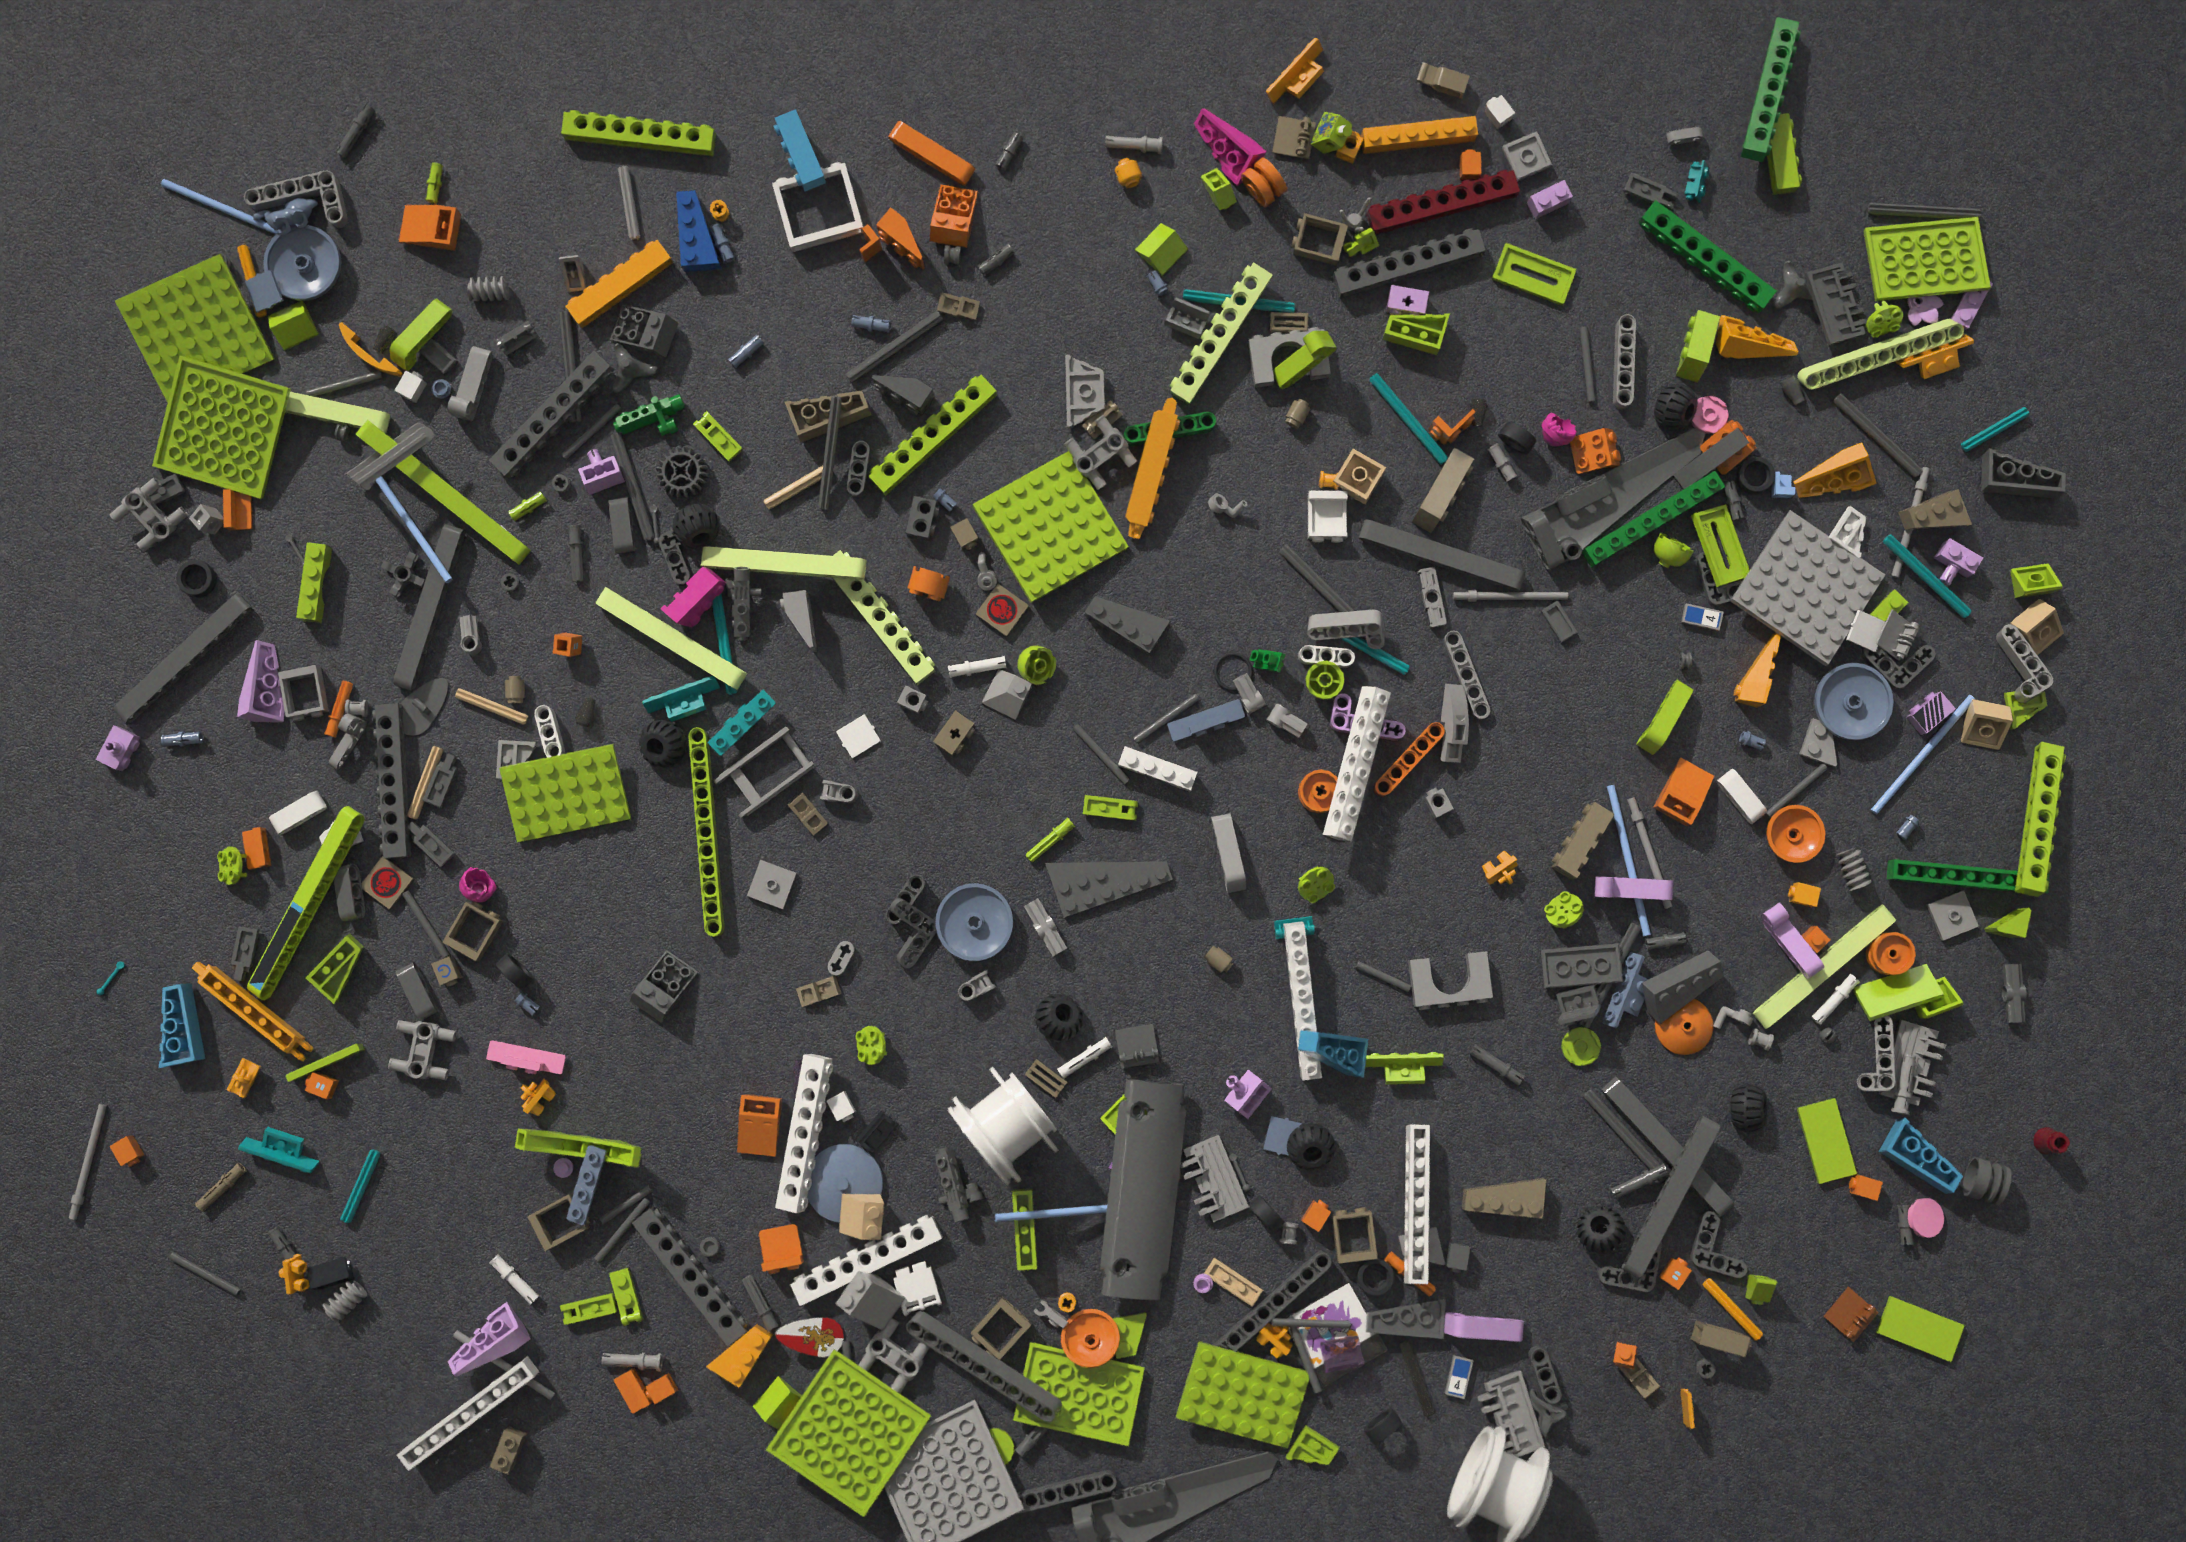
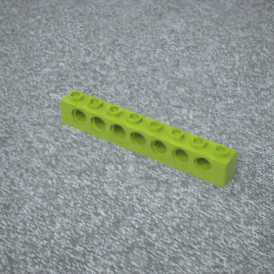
[561,110,716,156]
[869,375,997,496]
[2015,742,2066,897]

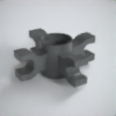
[381,551,425,598]

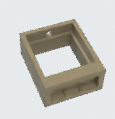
[1291,213,1348,266]
[443,901,503,961]
[527,1193,590,1251]
[1331,1207,1378,1263]
[971,1296,1032,1360]
[1691,1320,1751,1357]

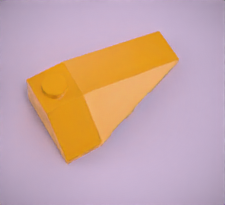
[1716,315,1799,359]
[1794,443,1877,498]
[1734,633,1781,708]

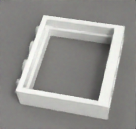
[772,162,863,252]

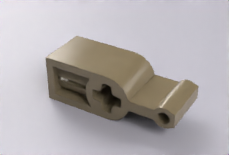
[1416,63,1470,99]

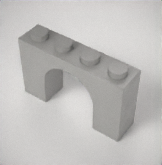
[1248,327,1331,388]
[1408,951,1493,1010]

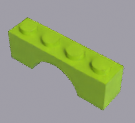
[296,542,332,623]

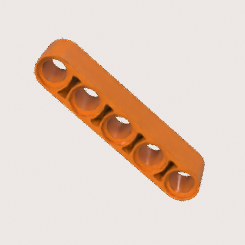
[888,121,976,186]
[1373,722,1445,797]

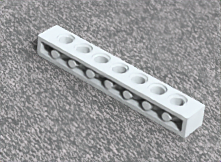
[1323,687,1391,841]
[1283,922,1322,1080]
[775,1054,833,1213]
[1404,1125,1430,1284]
[790,1215,943,1306]
[397,1356,539,1471]

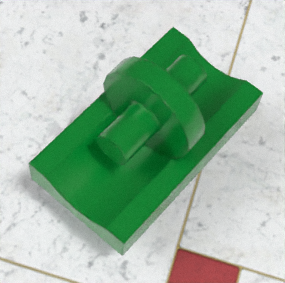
[1250,649,1286,673]

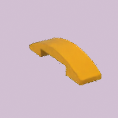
[339,322,403,376]

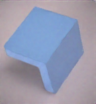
[1771,472,1795,498]

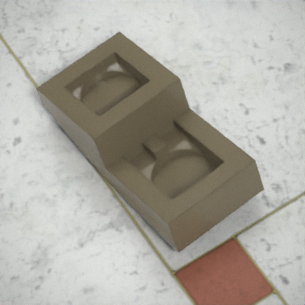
[937,292,980,320]
[788,792,828,836]
[796,976,841,1007]
[1618,1358,1660,1400]

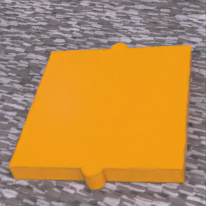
[1681,1389,1694,1429]

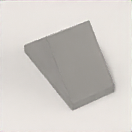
[559,255,586,292]

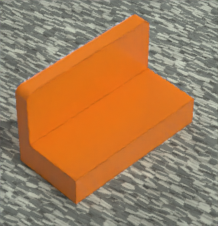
[859,224,883,262]
[223,489,253,531]
[242,827,271,869]
[614,1368,653,1413]

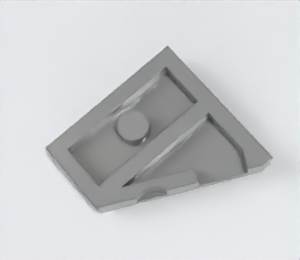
[1799,718,1837,767]
[496,740,537,779]

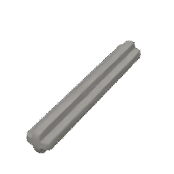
[618,166,640,240]

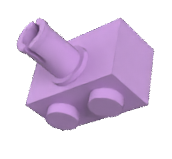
[578,449,625,495]
[1934,538,1983,585]
[96,726,141,771]
[1225,1070,1272,1119]

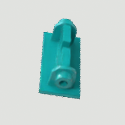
[1684,160,1710,203]
[1274,916,1315,939]

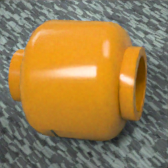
[1115,158,1142,188]

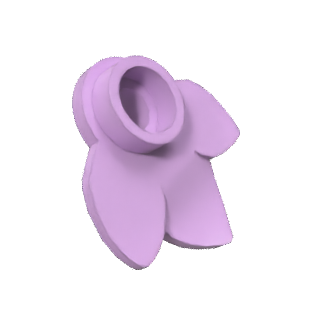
[1908,295,1943,326]

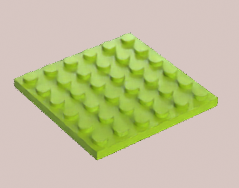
[115,254,275,403]
[152,356,291,499]
[972,451,1129,603]
[766,1349,931,1517]

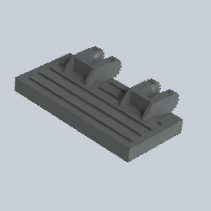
[1805,263,1867,346]

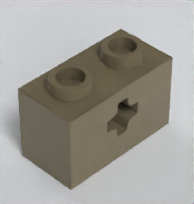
[933,710,975,756]
[490,1426,527,1474]

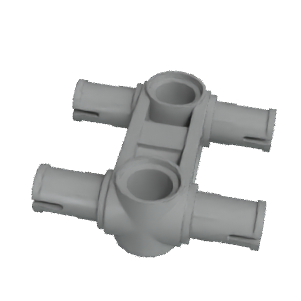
[1064,415,1137,490]
[110,477,188,552]
[388,1020,457,1080]
[859,1318,930,1394]

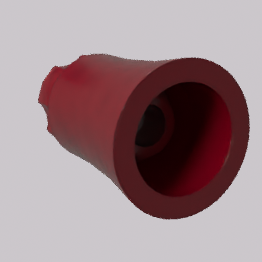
[2033,1127,2070,1155]

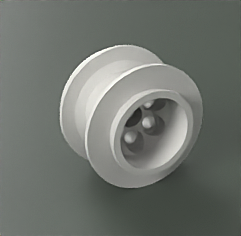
[948,1067,1058,1185]
[1447,1426,1552,1542]

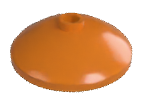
[1767,805,1825,863]
[1655,999,1713,1055]
[1061,1309,1120,1368]

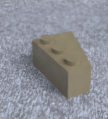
[1898,489,1972,530]

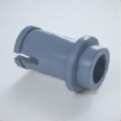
[1147,270,1168,296]
[933,488,957,512]
[1739,731,1766,751]
[1896,815,1920,840]
[515,993,540,1016]

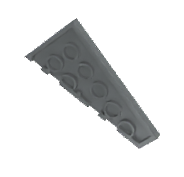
[1045,861,1173,918]

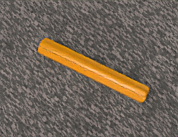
[237,245,267,318]
[1703,1278,1763,1341]

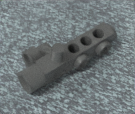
[726,566,761,640]
[935,1147,983,1223]

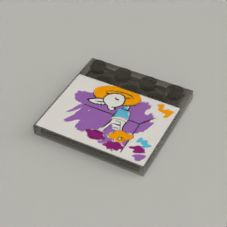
[1282,1281,1388,1388]

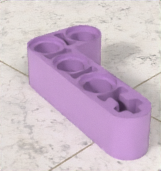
[1330,694,1406,740]
[1595,877,1673,900]
[1762,903,1825,979]
[1444,1312,1524,1341]

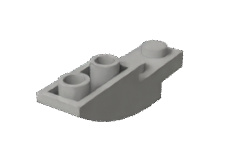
[1441,684,1469,763]

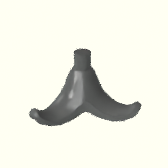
[1773,261,1813,309]
[612,343,657,393]
[1529,1389,1568,1440]

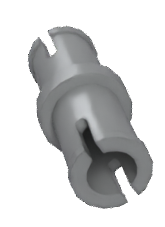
[1487,443,1517,482]

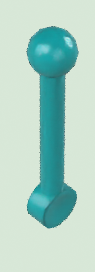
[96,961,125,996]

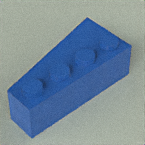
[676,190,722,272]

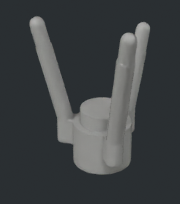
[1340,197,1371,233]

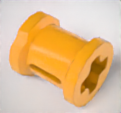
[710,200,729,222]
[1319,471,1339,490]
[1058,1293,1076,1312]

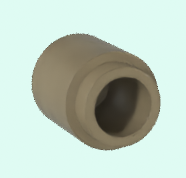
[1285,399,1311,429]
[505,676,525,703]
[1204,945,1233,973]

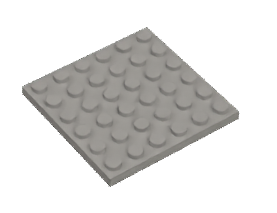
[1730,510,1885,666]
[884,1400,1025,1542]

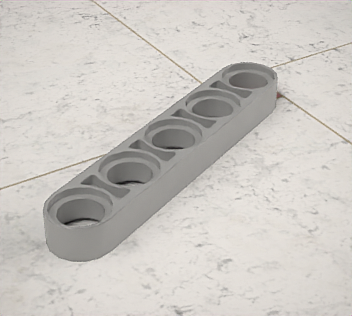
[1444,631,1490,720]

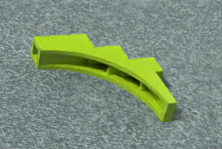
[515,1128,641,1167]

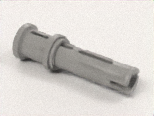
[1105,135,1163,154]
[1891,1054,1916,1115]
[602,1353,663,1371]

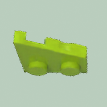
[2004,690,2047,730]
[1112,1312,1147,1359]
[1286,1426,1339,1465]

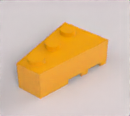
[707,1324,773,1388]

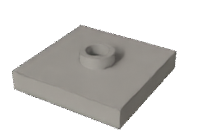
[1502,131,1552,181]
[747,860,797,909]
[1927,890,1979,941]

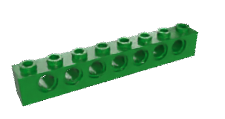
[1740,17,1801,162]
[1638,200,1777,313]
[1582,471,1725,568]
[1886,859,2049,894]

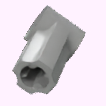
[460,615,482,655]
[1233,673,1266,714]
[1266,704,1307,738]

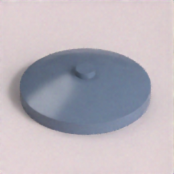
[264,225,341,301]
[1814,663,1893,740]
[936,883,1013,961]
[807,1144,883,1222]

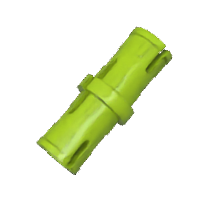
[425,163,443,203]
[508,491,547,521]

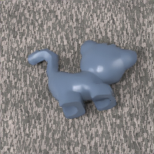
[253,198,318,235]

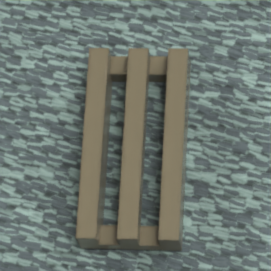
[1270,312,1308,333]
[1025,1059,1067,1098]

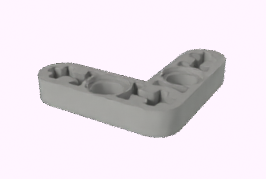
[329,713,367,770]

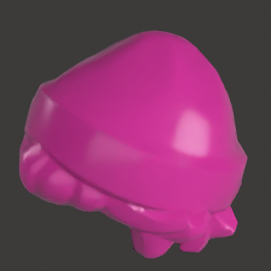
[1541,413,1577,447]
[459,867,497,902]

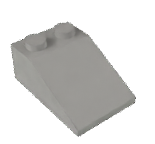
[780,590,817,652]

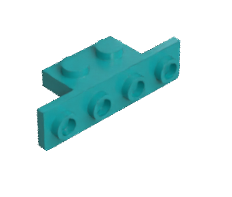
[642,676,720,722]
[707,690,776,756]
[238,1127,319,1173]

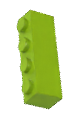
[1762,113,1802,195]
[1012,1189,1037,1270]

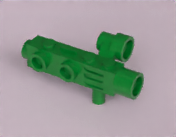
[613,394,685,436]

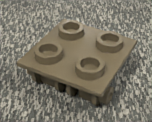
[1272,116,1316,159]

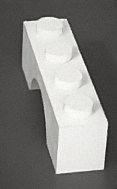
[1118,746,1197,792]

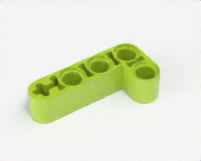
[390,299,453,371]
[1273,330,1337,389]
[1636,680,1694,755]

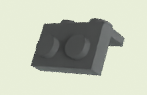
[1164,298,1210,339]

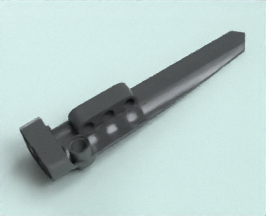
[1521,428,1705,570]
[1072,1452,1278,1542]

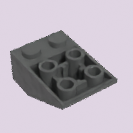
[610,305,679,358]
[872,375,935,416]
[630,950,698,1023]

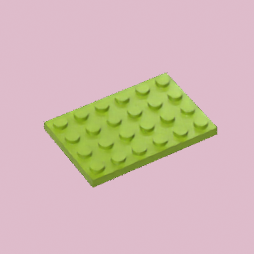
[1864,217,1991,301]
[499,744,631,842]
[1013,1342,1145,1446]
[1176,1342,1309,1448]

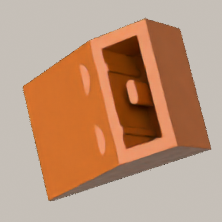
[930,185,978,248]
[399,205,461,251]
[876,207,925,269]
[1653,757,1714,826]
[737,1094,783,1157]

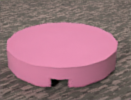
[1691,396,1729,434]
[1908,1198,1944,1238]

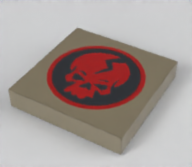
[976,584,1029,637]
[361,856,414,910]

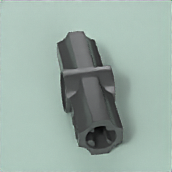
[2002,964,2027,1023]

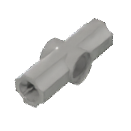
[1024,898,1067,956]

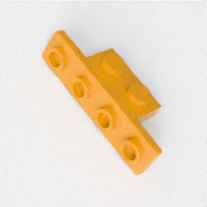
[1266,38,1324,104]
[1896,334,1974,379]

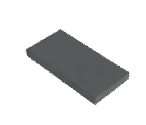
[1541,943,1623,989]

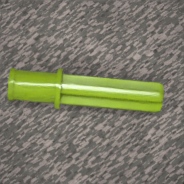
[1026,817,1076,862]

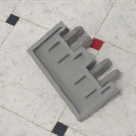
[1879,1020,1946,1106]
[1180,1134,1249,1222]
[1478,1371,1545,1457]

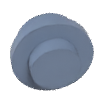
[432,379,451,399]

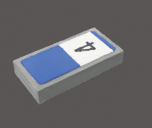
[1681,603,1723,631]
[1445,1355,1473,1399]

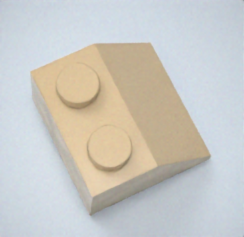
[1333,449,1386,505]
[2011,599,2064,655]
[1961,699,2013,750]
[839,1194,884,1240]

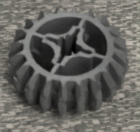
[656,447,708,498]

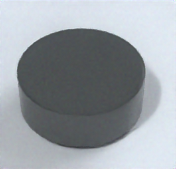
[700,1237,720,1257]

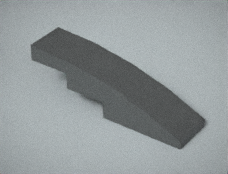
[1673,428,1749,489]

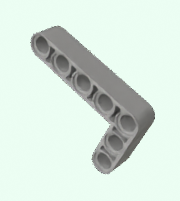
[244,171,348,228]

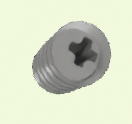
[467,276,510,302]
[1836,848,1872,891]
[323,1281,367,1323]

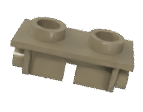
[1082,401,1123,439]

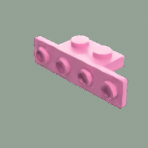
[487,1041,566,1074]

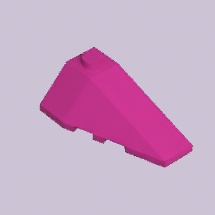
[1194,108,1266,185]

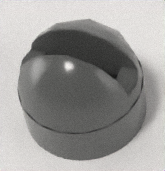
[1819,1028,1836,1043]

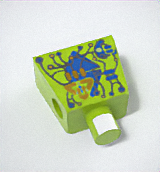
[1310,112,1352,154]

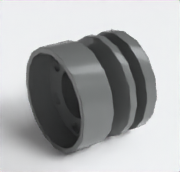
[1962,1157,2012,1206]

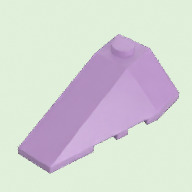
[237,640,285,722]
[448,1302,531,1377]

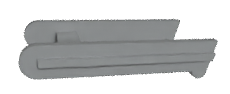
[346,423,433,490]
[714,727,814,819]

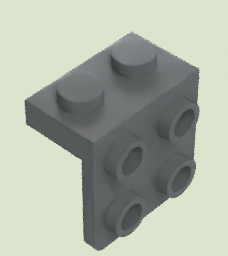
[1556,985,1601,1026]

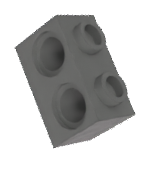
[906,496,940,541]

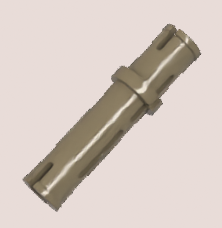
[195,1162,247,1212]

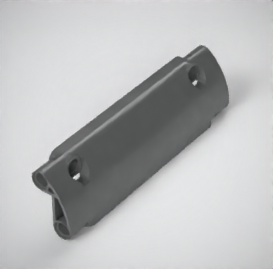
[1101,1079,1186,1300]

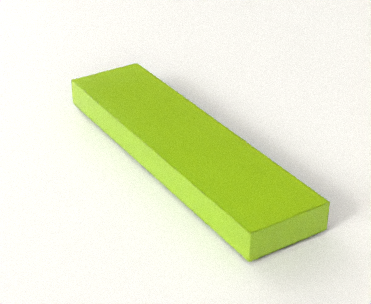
[286,1043,365,1082]

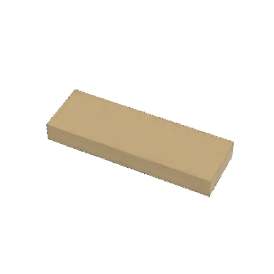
[1204,1258,1263,1307]

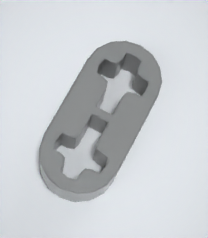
[1666,127,1703,145]
[828,941,855,975]

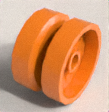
[1241,158,1287,207]
[1298,770,1338,814]
[1866,932,1916,975]

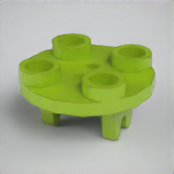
[1866,301,1903,338]
[217,847,247,885]
[1298,866,1335,903]
[1544,891,1584,929]
[856,1026,887,1065]

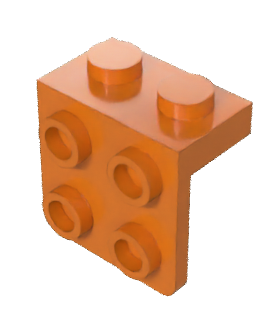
[1428,409,1476,445]
[1700,420,1756,475]
[1570,428,1621,474]
[759,1224,804,1274]

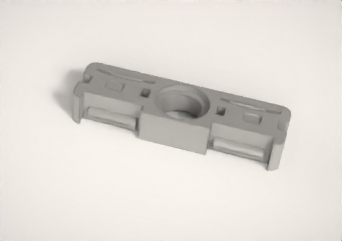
[1417,567,1447,628]

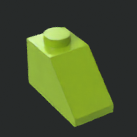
[1201,168,1237,210]
[1746,1274,1777,1305]

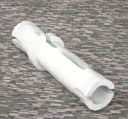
[948,656,1006,678]
[1811,974,1860,1025]
[1057,1037,1112,1079]
[489,1254,539,1305]

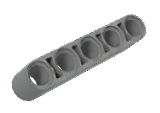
[1613,314,1636,410]

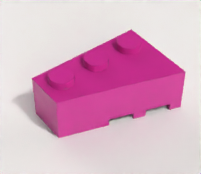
[661,567,726,628]

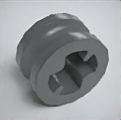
[334,423,350,442]
[552,474,571,493]
[501,573,519,591]
[1679,652,1692,669]
[1696,1359,1716,1379]

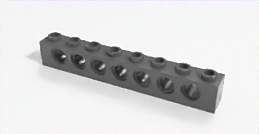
[1333,228,1486,298]
[489,351,615,478]
[372,703,411,859]
[632,1207,749,1346]

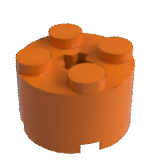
[907,566,950,602]

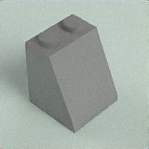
[836,1271,905,1330]

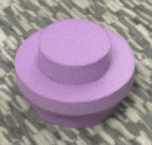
[554,1158,573,1178]
[1193,1274,1213,1293]

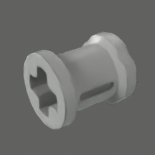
[345,700,368,717]
[1748,1028,1774,1051]
[1280,1222,1299,1244]

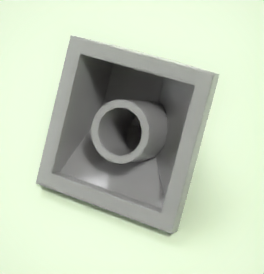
[982,669,1033,720]

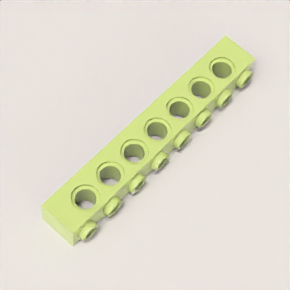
[1169,263,1273,405]
[833,550,935,685]

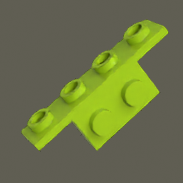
[1365,1052,1444,1084]

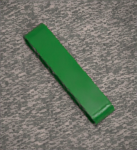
[1124,412,1216,446]

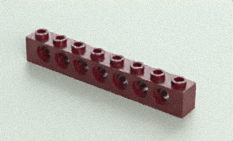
[1366,170,1520,235]

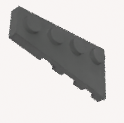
[1366,1299,1446,1339]

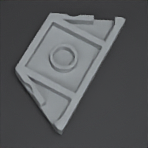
[1065,355,1105,428]

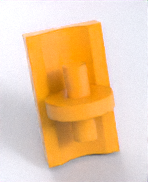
[1482,851,1518,885]
[227,1058,261,1098]
[521,1079,556,1116]
[279,1254,310,1295]
[1256,1322,1293,1358]

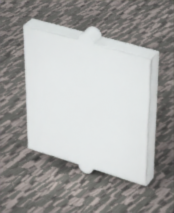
[1846,610,1885,652]
[836,714,881,759]

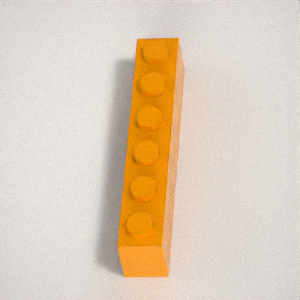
[1361,116,1478,154]
[565,240,674,328]

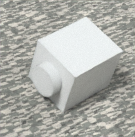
[1484,95,1515,130]
[395,371,427,403]
[827,1091,856,1122]

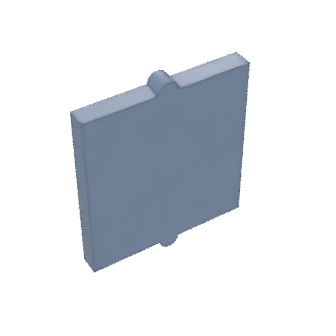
[245,269,284,313]
[1263,1116,1302,1155]

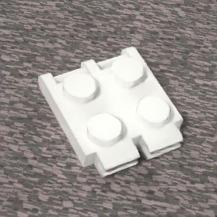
[893,1261,942,1316]

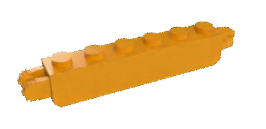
[1125,398,1180,539]
[192,962,313,1061]

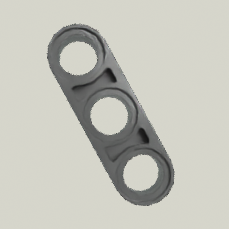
[847,441,871,498]
[609,497,636,554]
[334,864,365,922]
[886,875,926,924]
[396,962,439,1021]
[1528,1346,1561,1404]

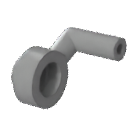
[1208,493,1247,518]
[978,552,997,590]
[1713,1006,1753,1029]

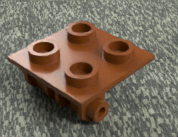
[1823,1287,1878,1342]

